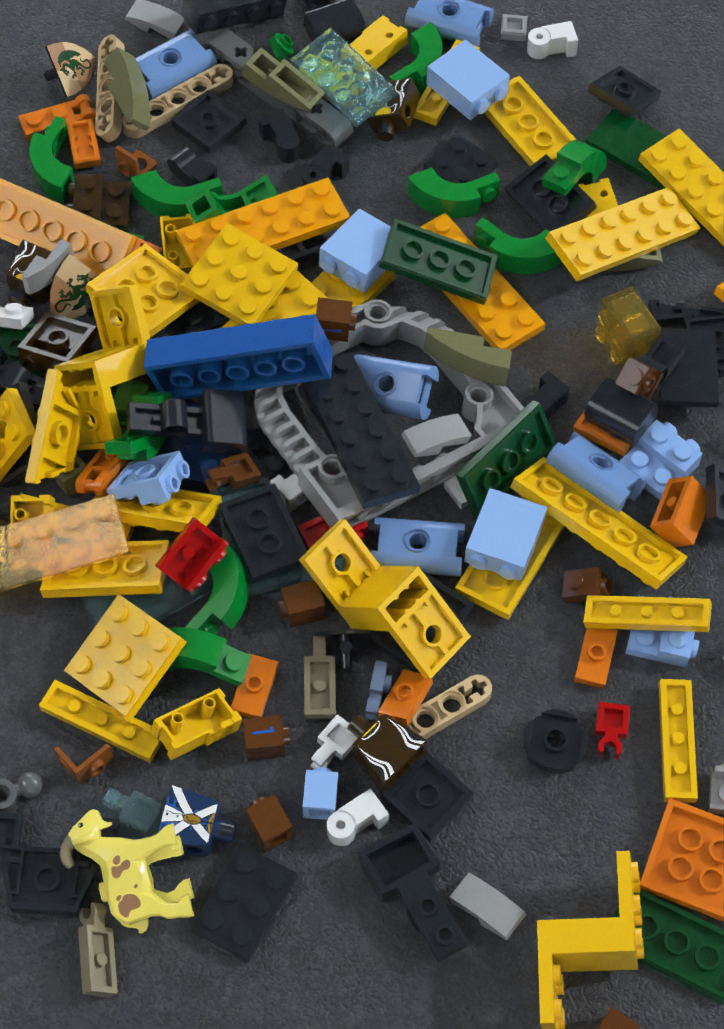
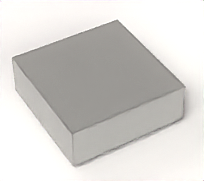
[500,14,528,41]

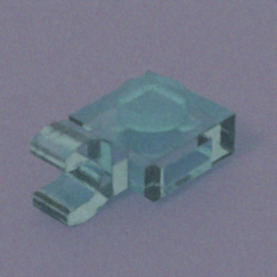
[103,788,163,835]

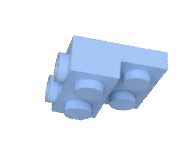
[619,419,703,500]
[106,451,190,505]
[625,595,699,668]

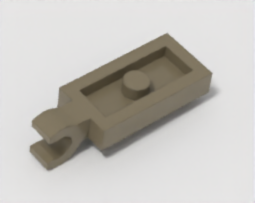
[304,636,336,719]
[78,902,118,998]

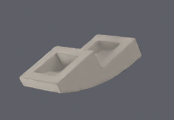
[125,0,184,39]
[22,239,73,295]
[402,414,472,457]
[449,872,526,940]

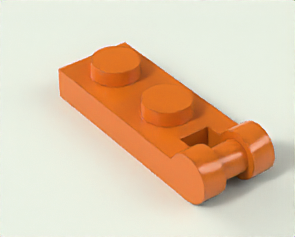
[18,94,96,142]
[75,449,129,496]

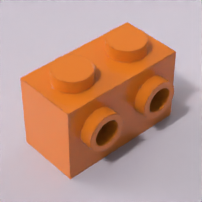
[650,476,707,547]

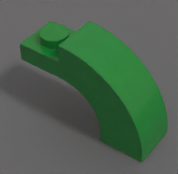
[389,22,442,95]
[29,116,75,204]
[542,140,607,196]
[407,167,500,218]
[131,170,223,218]
[185,175,279,224]
[474,217,562,275]
[104,391,172,461]
[185,545,249,635]
[167,627,252,687]

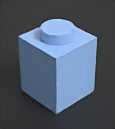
[303,767,338,820]

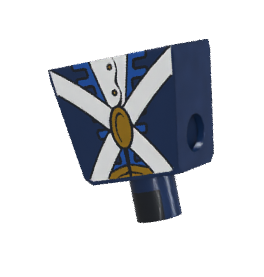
[158,784,237,856]

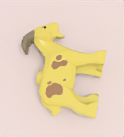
[59,809,194,934]

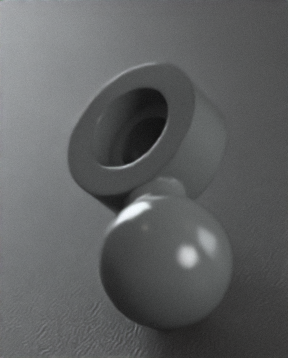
[0,772,43,812]

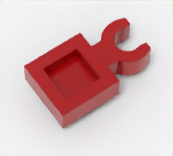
[594,701,630,759]

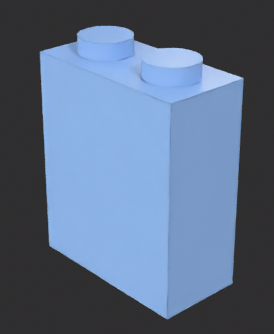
[426,39,510,120]
[319,209,390,293]
[464,488,547,581]

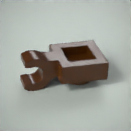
[204,452,261,492]

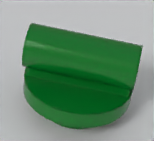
[268,33,294,62]

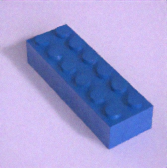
[143,314,333,400]

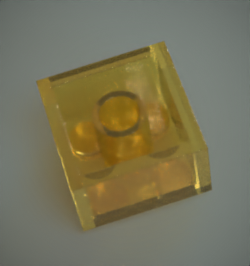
[595,286,661,370]

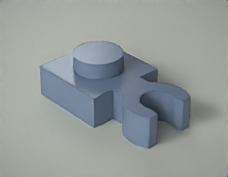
[365,661,393,721]

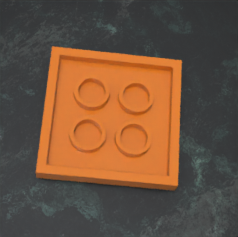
[640,798,724,922]

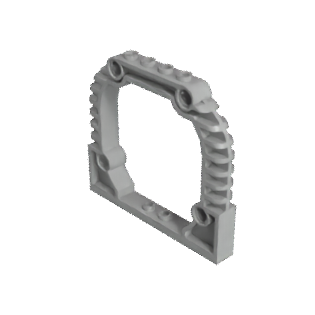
[254,300,524,528]

